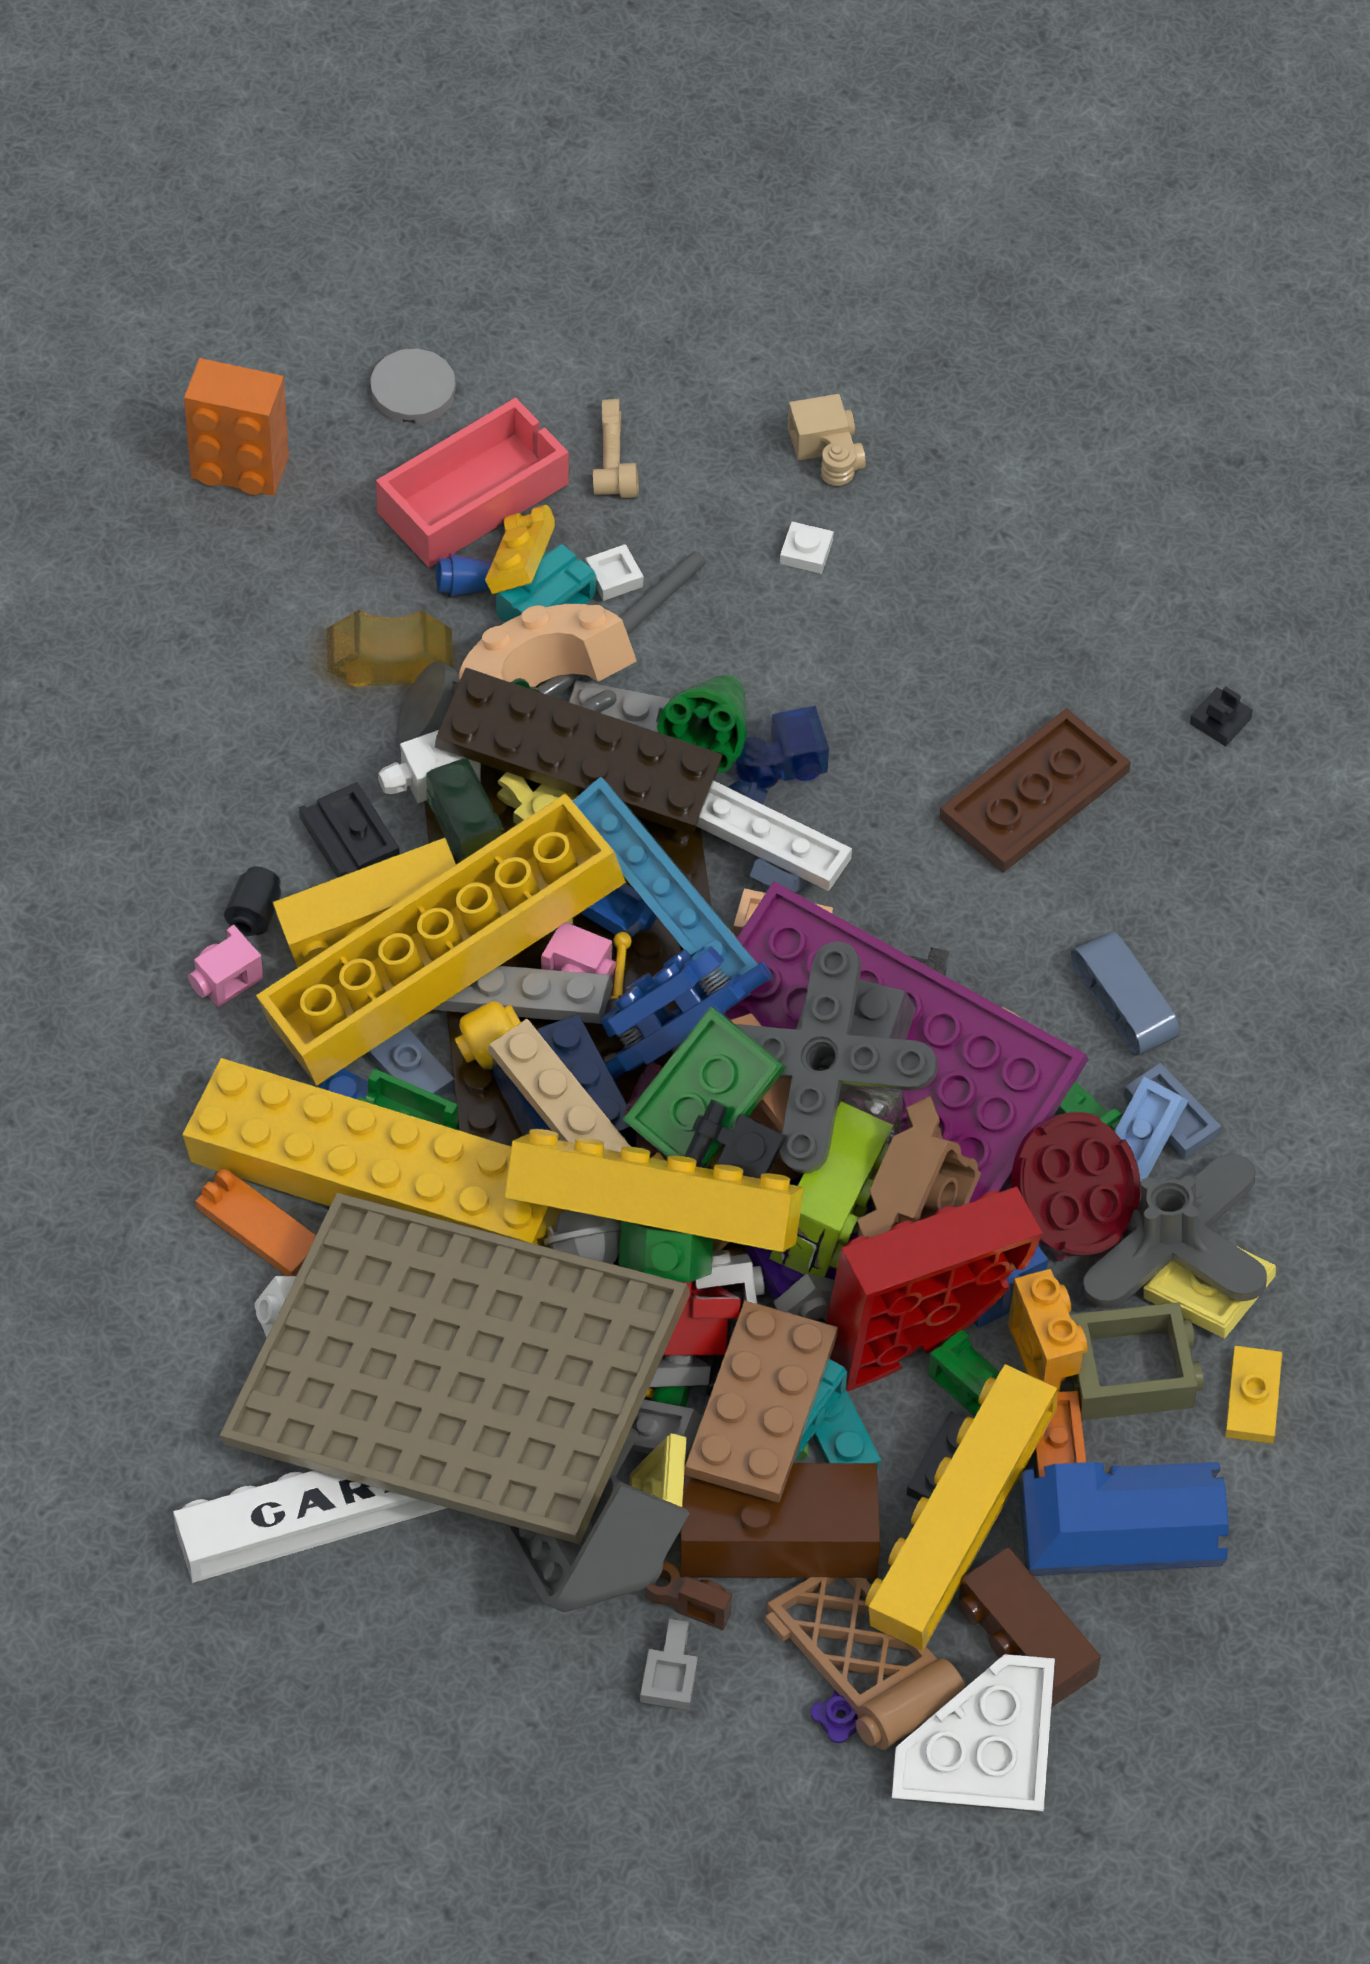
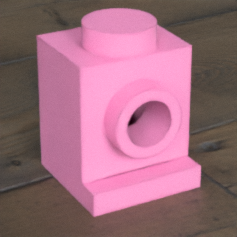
[541,922,616,979]
[188,925,263,1007]

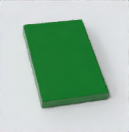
[623,1006,786,1166]

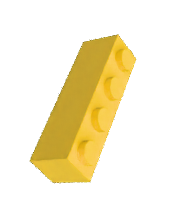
[273,838,456,968]

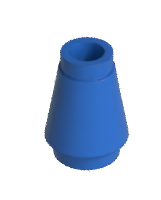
[436,554,492,597]

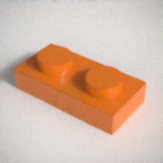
[1034,1391,1086,1478]

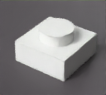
[780,522,834,574]
[585,544,644,601]

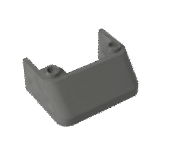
[505,1428,690,1612]

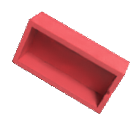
[376,398,569,568]

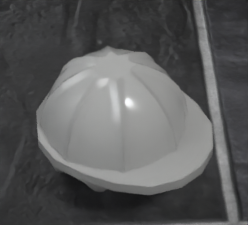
[543,1210,621,1264]

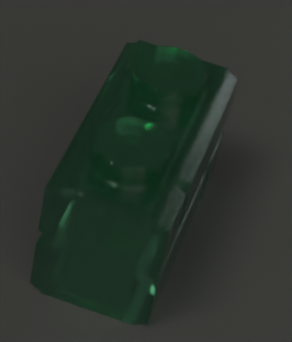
[426,758,504,863]

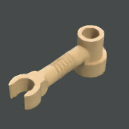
[593,399,639,498]

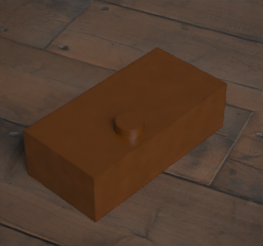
[680,1462,880,1578]

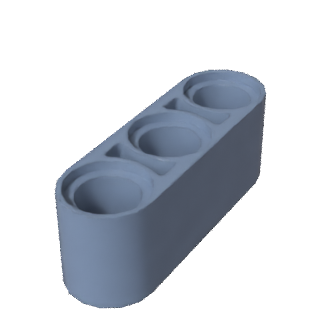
[1070,931,1179,1056]

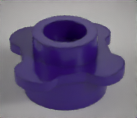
[811,1690,858,1743]

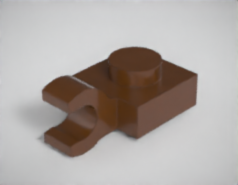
[646,1562,732,1630]

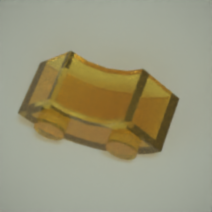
[326,610,453,687]

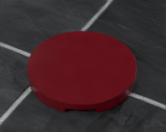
[1011,1112,1141,1256]

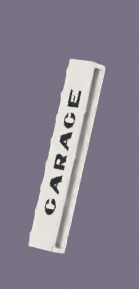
[173,1470,447,1583]

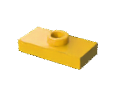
[1225,1346,1282,1444]

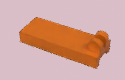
[195,1169,316,1276]

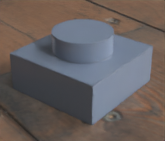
[750,858,808,893]

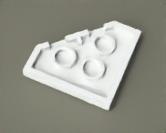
[891,1654,1055,1811]

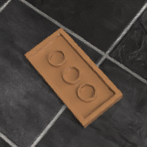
[685,1301,838,1503]

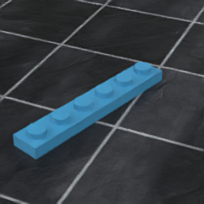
[573,777,758,985]

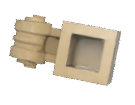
[788,394,866,486]

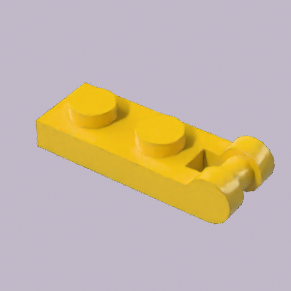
[485,505,555,594]

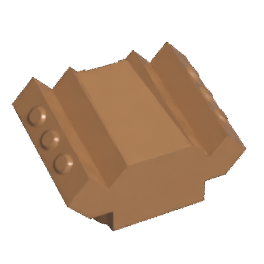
[857,1096,981,1238]

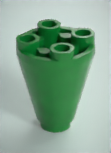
[657,675,747,773]

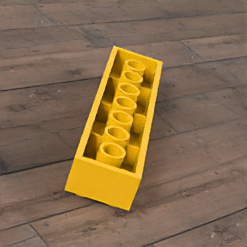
[256,793,626,1086]
[182,1058,566,1248]

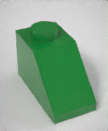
[619,1221,713,1283]

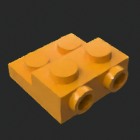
[1008,1269,1088,1392]

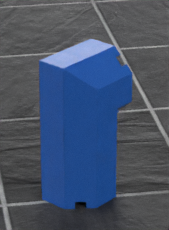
[1019,1462,1229,1576]

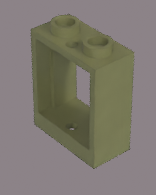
[1069,1302,1204,1421]

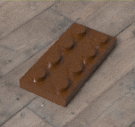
[939,708,1131,873]

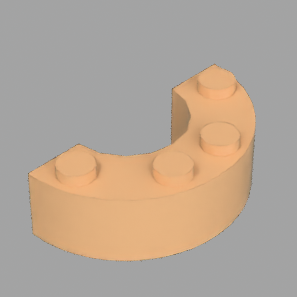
[459,604,637,687]

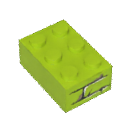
[770,1102,893,1277]

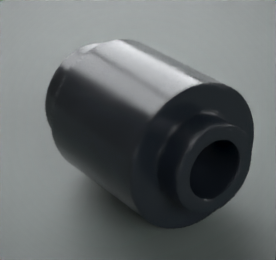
[224,866,281,936]

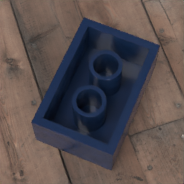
[492,1014,637,1147]

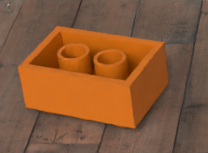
[184,358,289,496]

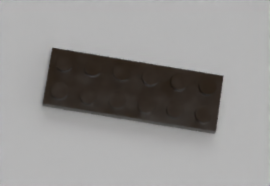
[435,667,723,835]

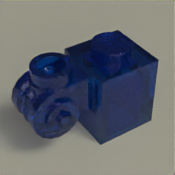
[736,706,829,789]

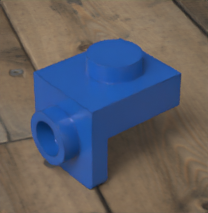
[581,884,657,937]

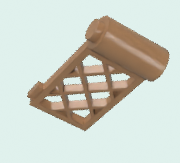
[765,1577,966,1750]

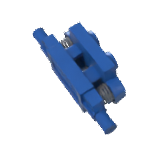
[600,946,772,1080]

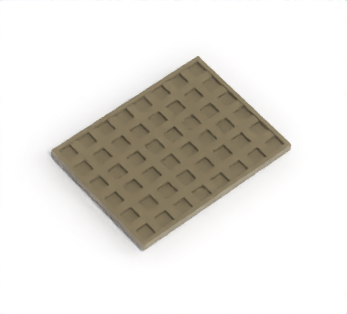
[220,1193,690,1545]

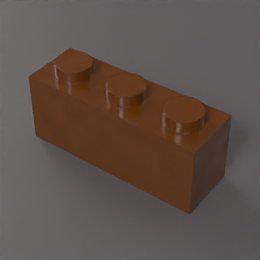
[958,1547,1101,1708]

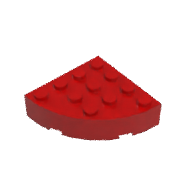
[826,1187,1043,1392]

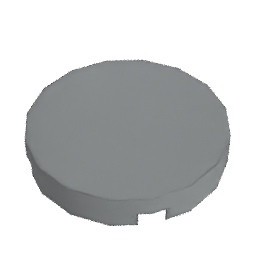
[370,348,456,424]

